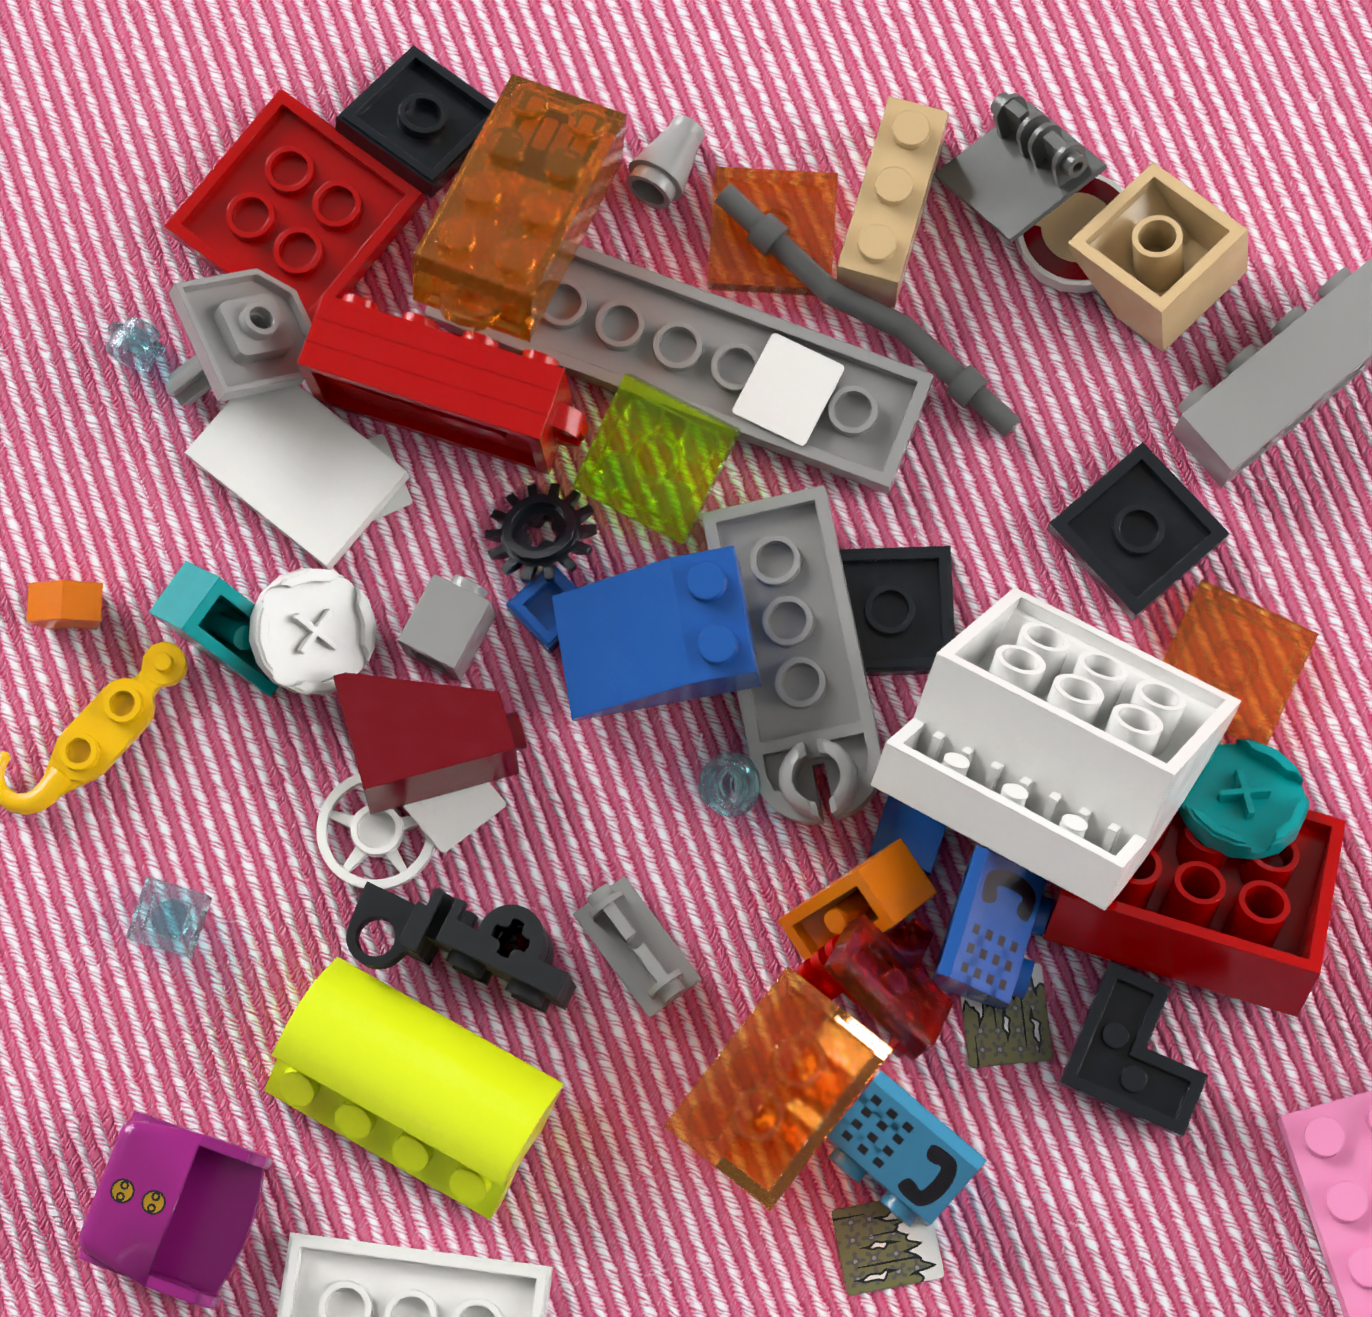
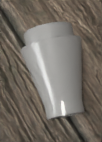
[627,115,705,209]

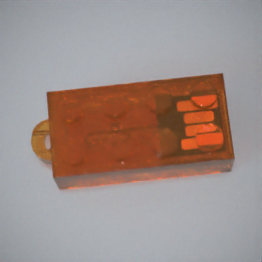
[413,74,627,343]

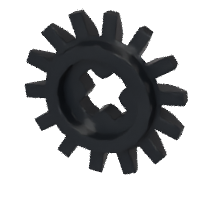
[485,483,598,583]

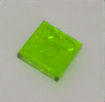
[572,373,741,544]

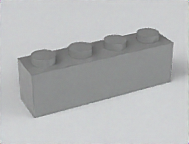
[1172,259,1372,488]

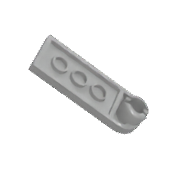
[701,485,882,825]

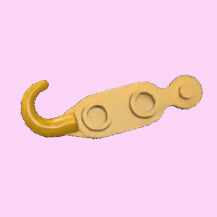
[0,642,188,815]

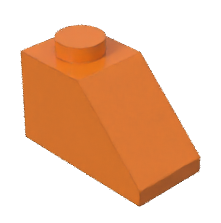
[777,838,937,961]

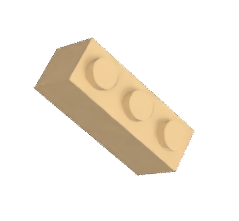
[837,96,949,308]

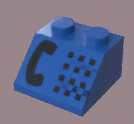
[930,845,1053,1010]

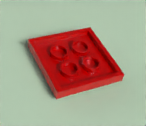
[164,88,425,323]

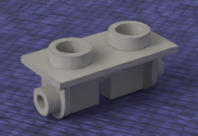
[573,876,702,1018]

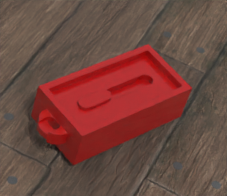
[297,294,589,475]

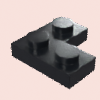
[1058,961,1208,1138]

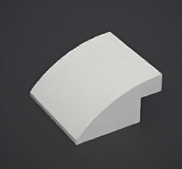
[871,587,1241,911]

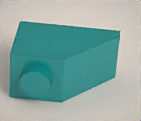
[149,561,279,697]

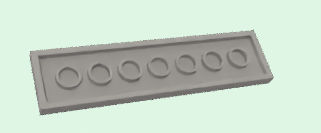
[424,205,934,494]

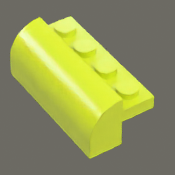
[264,956,564,1220]

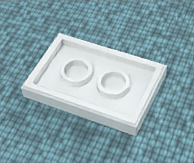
[184,386,410,570]

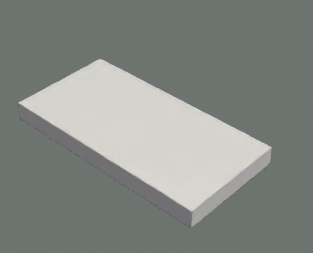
[277,1232,553,1317]

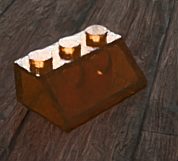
[662,966,893,1210]

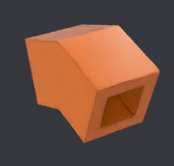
[26,580,103,630]

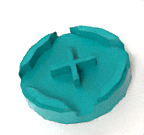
[1178,739,1309,859]

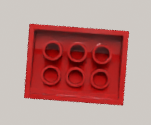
[1043,810,1346,1017]

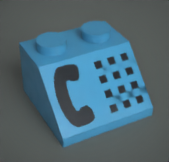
[826,1071,987,1227]

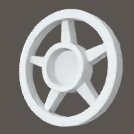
[316,774,436,890]

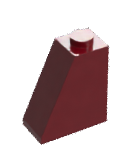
[333,672,527,814]

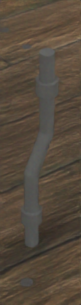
[715,184,1022,438]

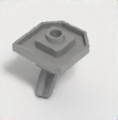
[165,268,312,406]

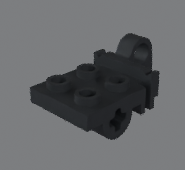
[346,881,577,1013]

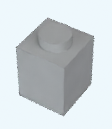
[398,574,496,682]

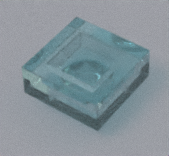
[126,877,212,960]

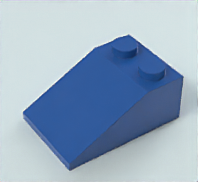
[552,545,762,721]

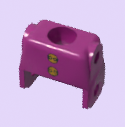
[78,1110,273,1308]

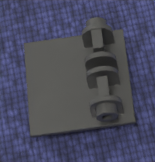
[934,92,1107,243]

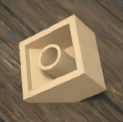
[1067,162,1248,352]

